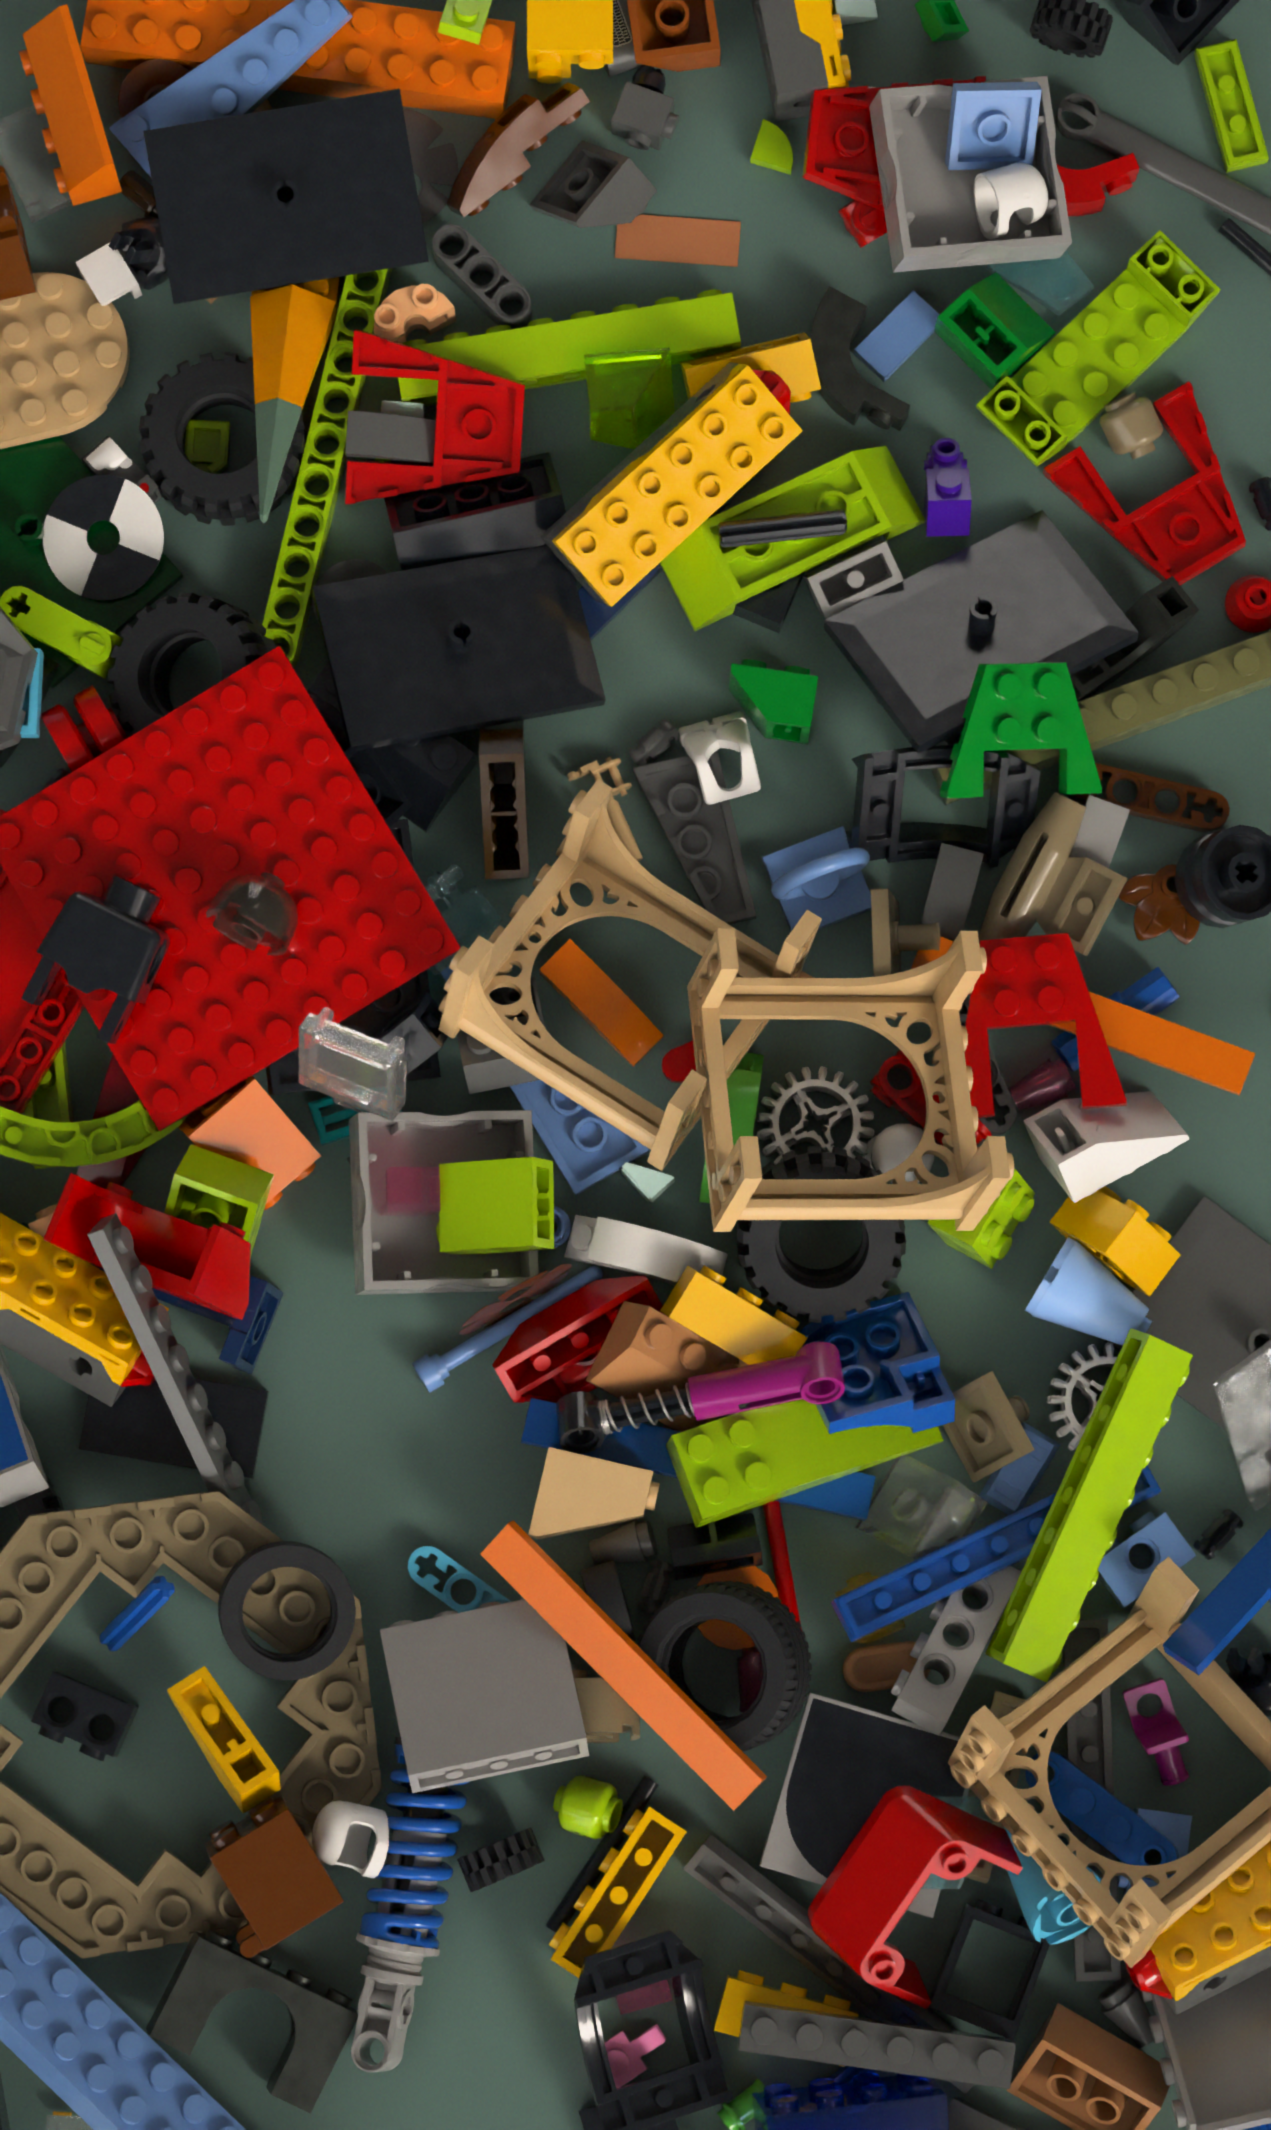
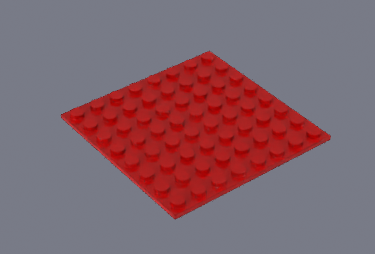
[0,646,461,1131]

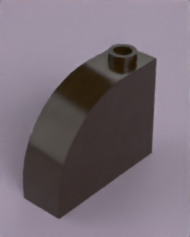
[479,720,529,880]

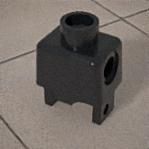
[21,874,170,1044]

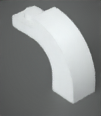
[564,1215,728,1287]

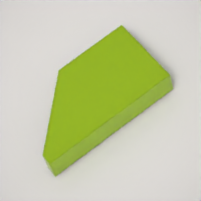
[185,419,231,474]

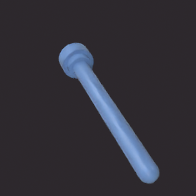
[412,1266,603,1393]

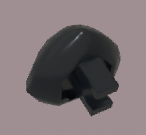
[109,217,169,290]
[1226,1648,1271,1717]

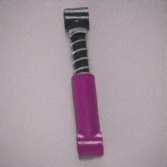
[556,1342,845,1454]

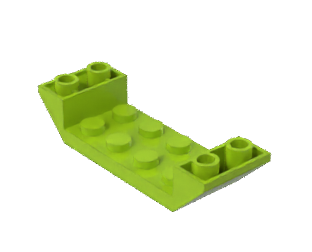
[976,230,1221,467]
[660,446,925,631]

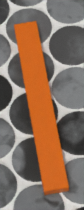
[911,936,1255,1096]
[480,1520,767,1811]

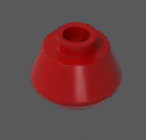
[1225,575,1271,633]

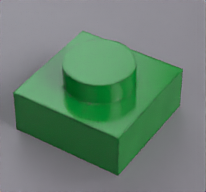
[914,0,969,42]

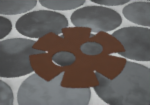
[459,1264,572,1335]

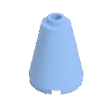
[1024,1237,1152,1346]

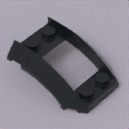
[845,745,1040,868]
[574,1930,733,2130]

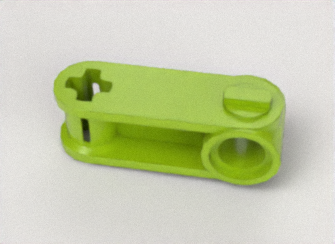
[0,586,124,679]

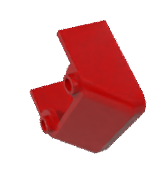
[43,1173,251,1320]
[808,1786,1023,2009]

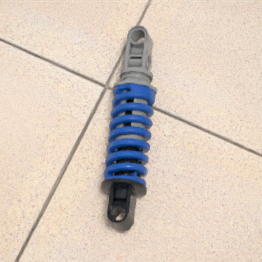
[351,1737,470,2072]

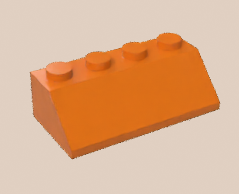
[19,4,122,206]

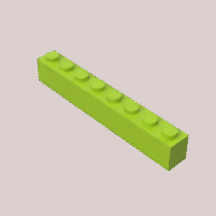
[398,289,741,407]
[985,1328,1193,1683]

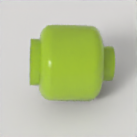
[553,1775,623,1840]

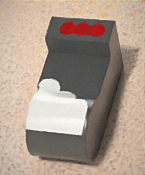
[82,436,162,504]

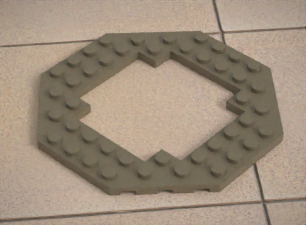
[0,1490,382,1959]

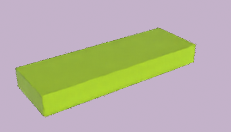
[1194,39,1269,173]

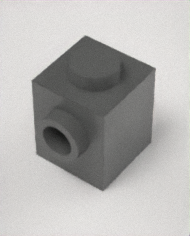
[611,81,679,150]

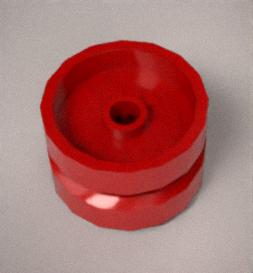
[41,685,128,772]

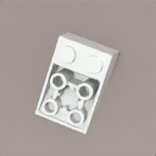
[1023,1091,1189,1203]

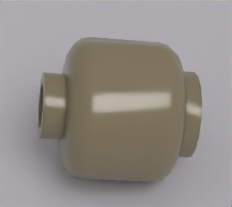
[1100,392,1163,460]

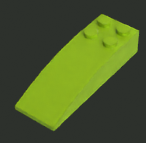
[666,1399,944,1528]

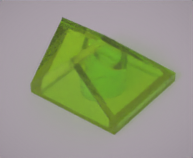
[584,347,674,449]

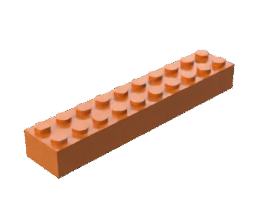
[80,0,517,119]

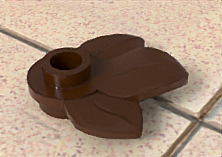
[1119,864,1200,945]

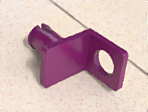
[1122,1678,1189,1786]

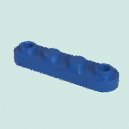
[1025,1751,1179,1881]

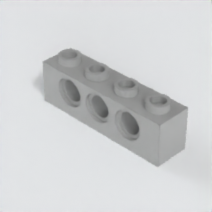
[890,1566,1021,1736]

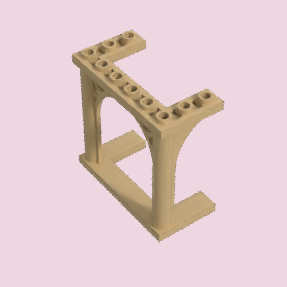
[438,779,822,1171]
[687,928,1014,1232]
[948,1557,1271,1968]

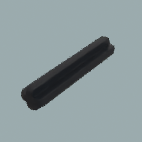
[718,509,847,547]

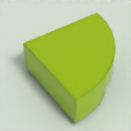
[750,119,793,175]

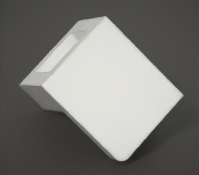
[75,242,142,306]

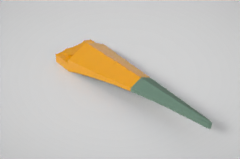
[250,277,340,523]

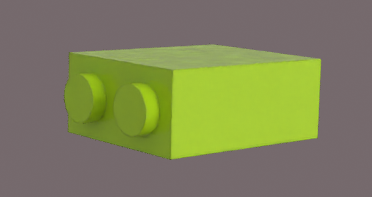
[436,1157,554,1255]

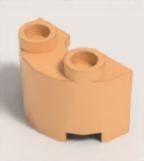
[374,284,456,343]

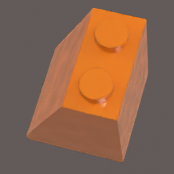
[179,1076,321,1210]

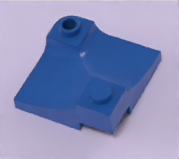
[800,1291,955,1434]

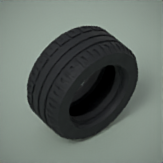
[637,1581,812,1752]

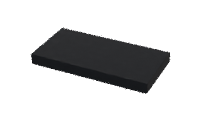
[79,1379,269,1479]

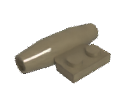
[978,792,1128,956]

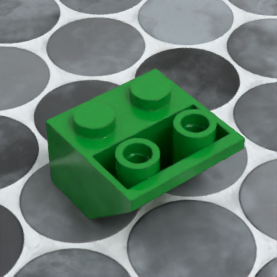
[934,272,1056,390]
[729,659,818,745]

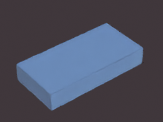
[853,290,940,382]

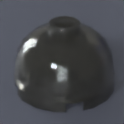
[206,872,298,956]

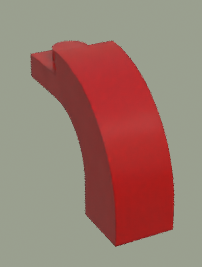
[1057,153,1139,216]

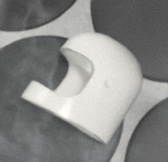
[973,162,1048,240]
[863,1124,934,1184]
[312,1800,389,1879]

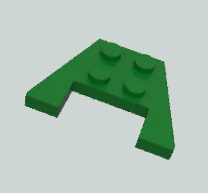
[940,662,1102,798]

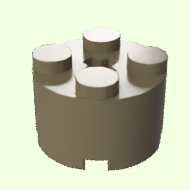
[572,1670,640,1743]

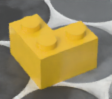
[527,0,613,84]
[1050,1186,1181,1297]

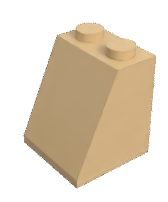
[528,1447,660,1540]

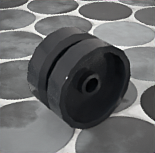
[1175,825,1271,928]

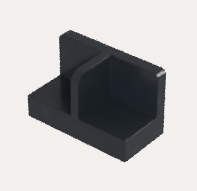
[667,1513,763,1580]

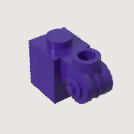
[924,438,972,537]

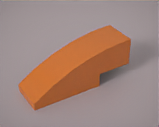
[539,939,664,1067]

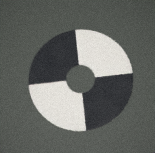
[43,475,164,600]

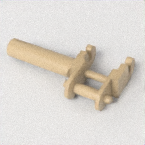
[566,757,643,862]

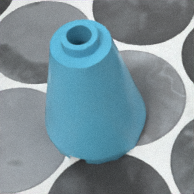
[1004,1827,1111,1945]

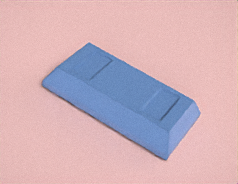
[978,1422,1061,1515]

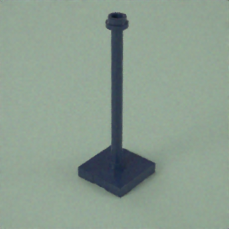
[21,1222,283,1375]

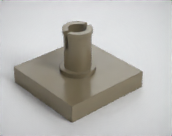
[871,888,940,977]
[943,1371,1035,1483]

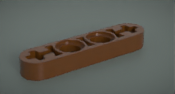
[1066,763,1230,833]

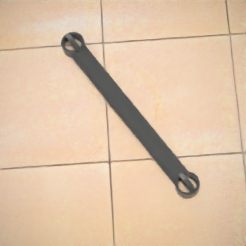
[1056,93,1271,236]

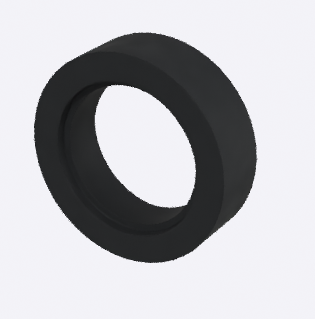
[218,1541,356,1680]

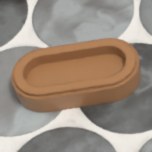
[842,1641,931,1692]

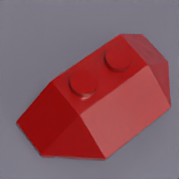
[492,1275,665,1403]

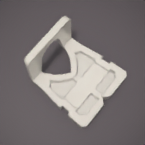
[678,711,761,805]

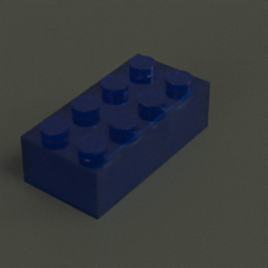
[752,2073,949,2130]

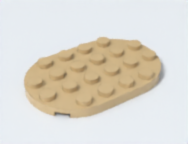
[0,272,130,449]

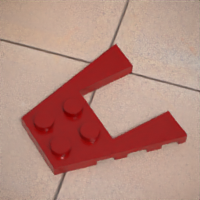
[802,76,986,212]
[345,329,525,504]
[1043,381,1246,586]
[964,933,1127,1118]

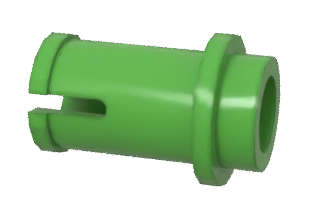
[716,2078,776,2130]

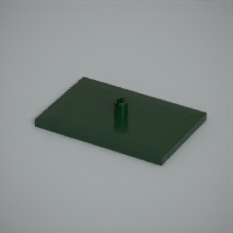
[0,436,183,688]

